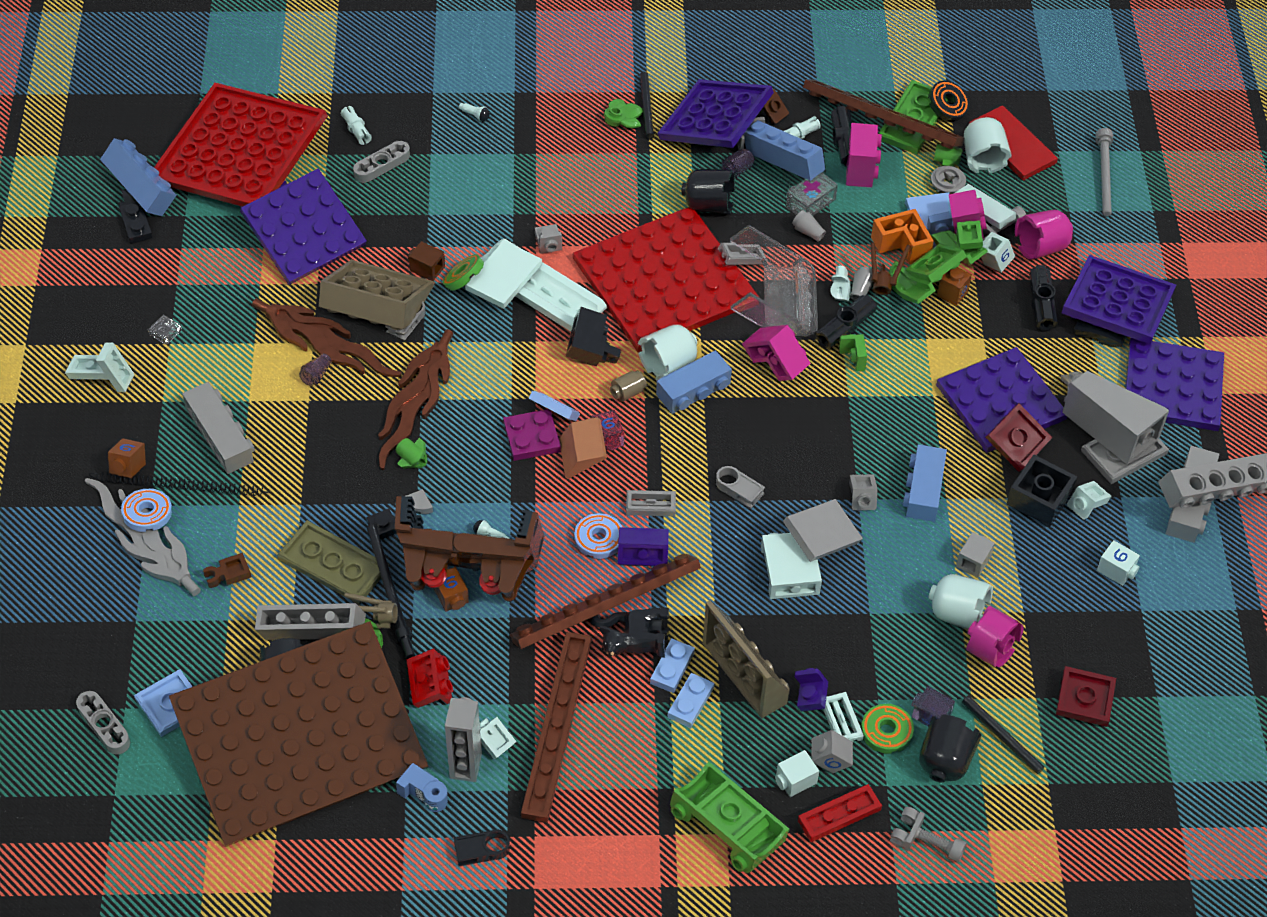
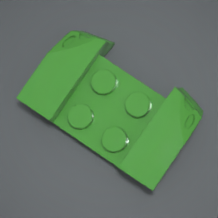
[889,230,988,304]

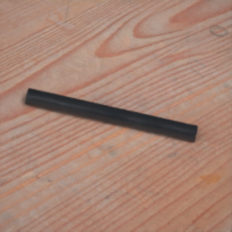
[640,71,654,139]
[962,695,1045,774]

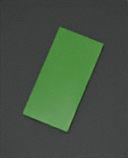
[879,80,950,154]

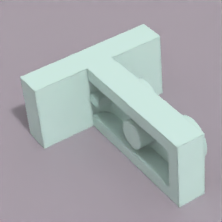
[65,343,134,392]

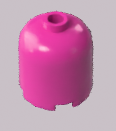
[1015,210,1073,259]

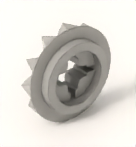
[930,166,966,193]

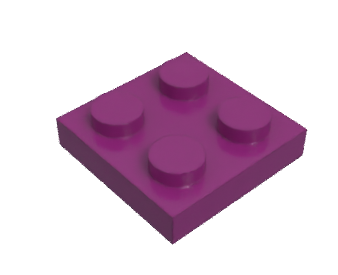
[503,409,561,461]

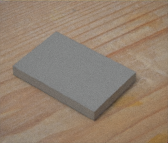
[1081,439,1169,484]
[783,499,863,562]

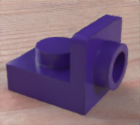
[795,668,828,711]

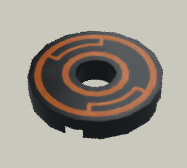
[928,80,969,121]

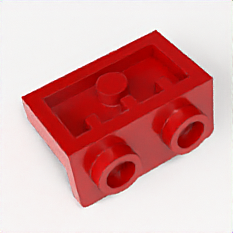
[406,649,453,708]

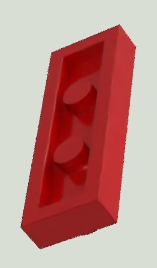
[798,784,882,842]

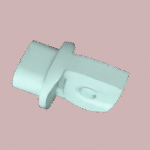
[830,266,851,302]

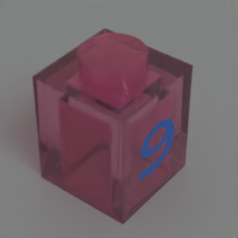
[592,410,624,451]

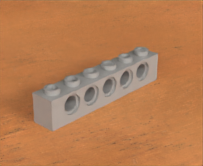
[1158,453,1267,508]

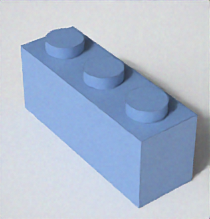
[656,350,732,414]
[903,444,947,522]

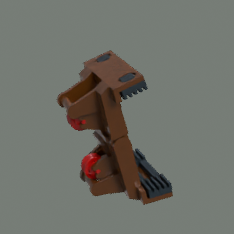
[395,496,545,602]

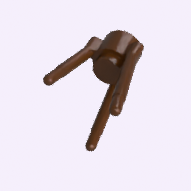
[871,242,911,295]

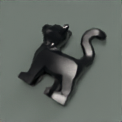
[591,607,669,658]

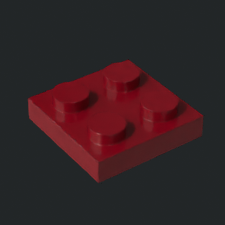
[985,403,1053,472]
[1056,666,1116,727]

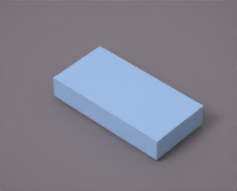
[529,391,580,421]

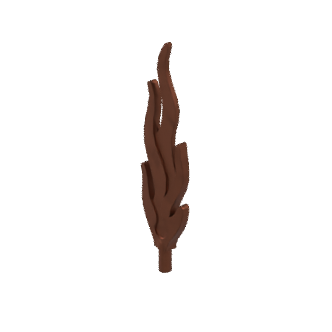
[252,298,401,377]
[378,329,453,470]

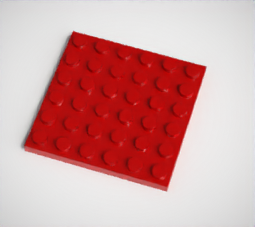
[154,83,328,207]
[573,207,759,352]

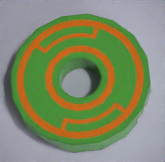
[443,254,484,291]
[861,704,914,754]

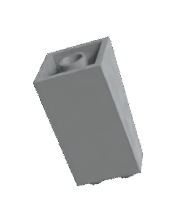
[1063,371,1169,465]

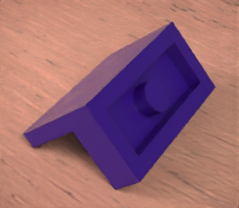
[618,527,669,566]

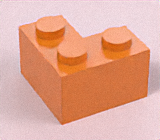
[871,209,934,264]

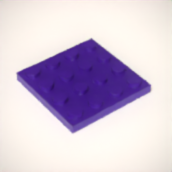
[657,79,774,148]
[240,168,367,285]
[1062,255,1176,345]
[1125,338,1224,431]
[936,347,1067,453]

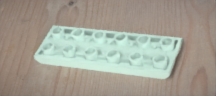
[481,239,607,331]

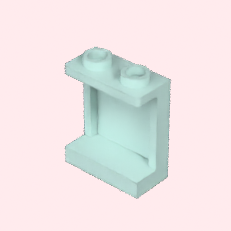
[761,533,822,599]

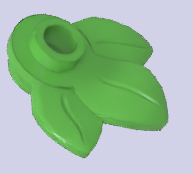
[604,99,643,128]

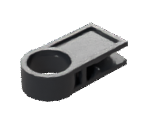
[454,829,510,867]

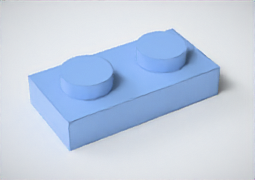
[650,638,695,693]
[668,673,714,728]

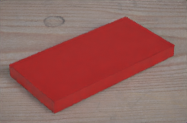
[969,105,1058,181]

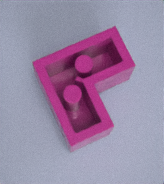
[846,123,882,188]
[948,190,987,239]
[742,325,811,381]

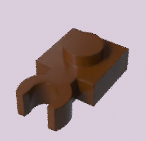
[203,552,251,588]

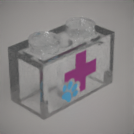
[786,172,838,216]

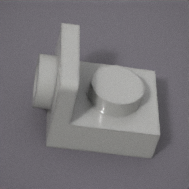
[535,224,562,254]
[849,474,878,510]

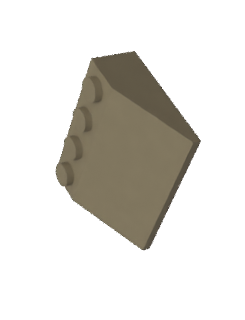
[319,260,434,330]
[702,600,789,718]

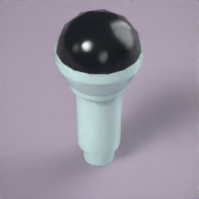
[459,103,490,121]
[473,520,510,539]

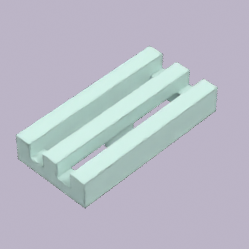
[823,692,864,742]

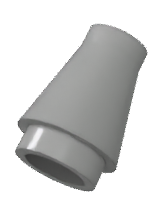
[792,210,826,242]
[850,267,874,301]

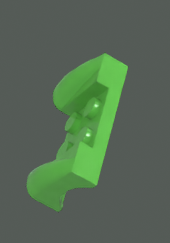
[670,762,789,873]

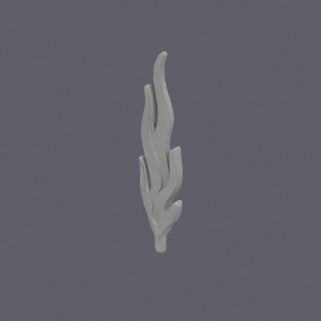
[85,478,201,596]

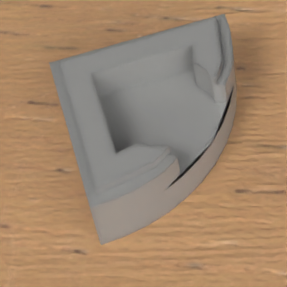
[407,489,433,514]

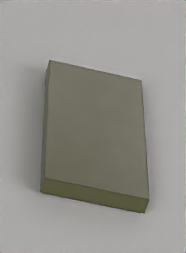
[277,520,389,605]

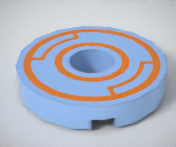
[121,489,172,532]
[574,513,622,559]

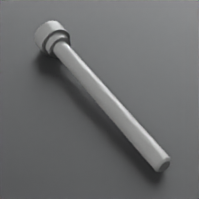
[1095,128,1113,216]

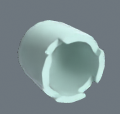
[964,117,1012,173]
[638,325,697,380]
[929,574,993,630]

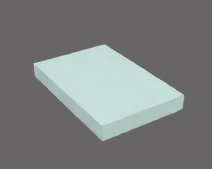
[465,241,542,309]

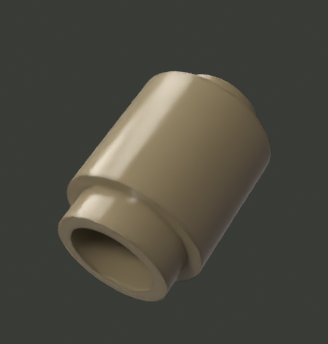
[610,370,647,402]

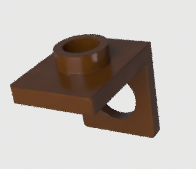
[763,89,789,125]

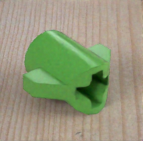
[934,144,962,166]
[395,438,427,469]

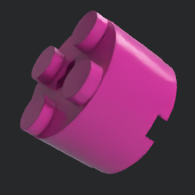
[966,606,1024,667]

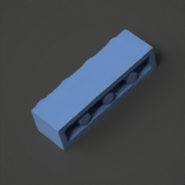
[743,120,825,181]
[100,138,176,216]

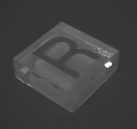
[148,315,182,345]

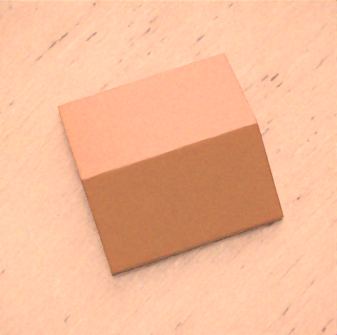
[559,417,607,479]

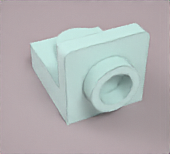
[1067,481,1111,519]
[480,717,516,759]

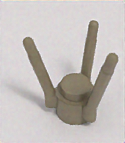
[344,593,398,629]

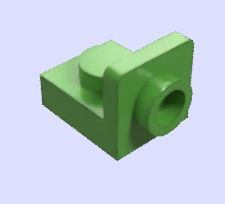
[956,221,983,249]
[839,334,867,371]

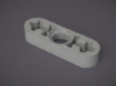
[353,141,410,183]
[76,691,130,754]

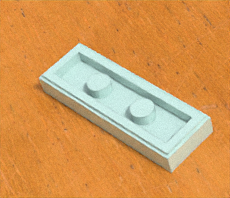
[953,184,1016,229]

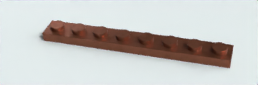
[803,79,965,149]
[510,554,701,649]
[521,632,592,823]

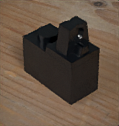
[565,307,621,366]

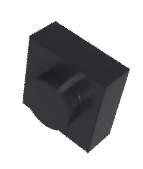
[366,509,397,540]

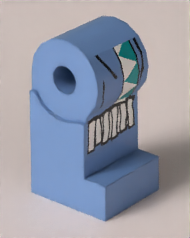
[396,763,448,812]

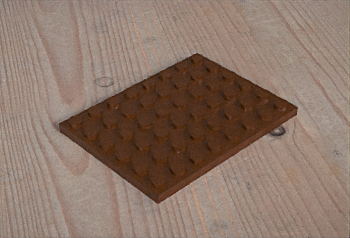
[169,621,428,847]

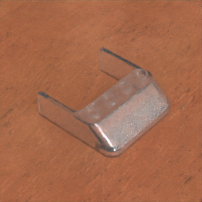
[730,225,818,337]

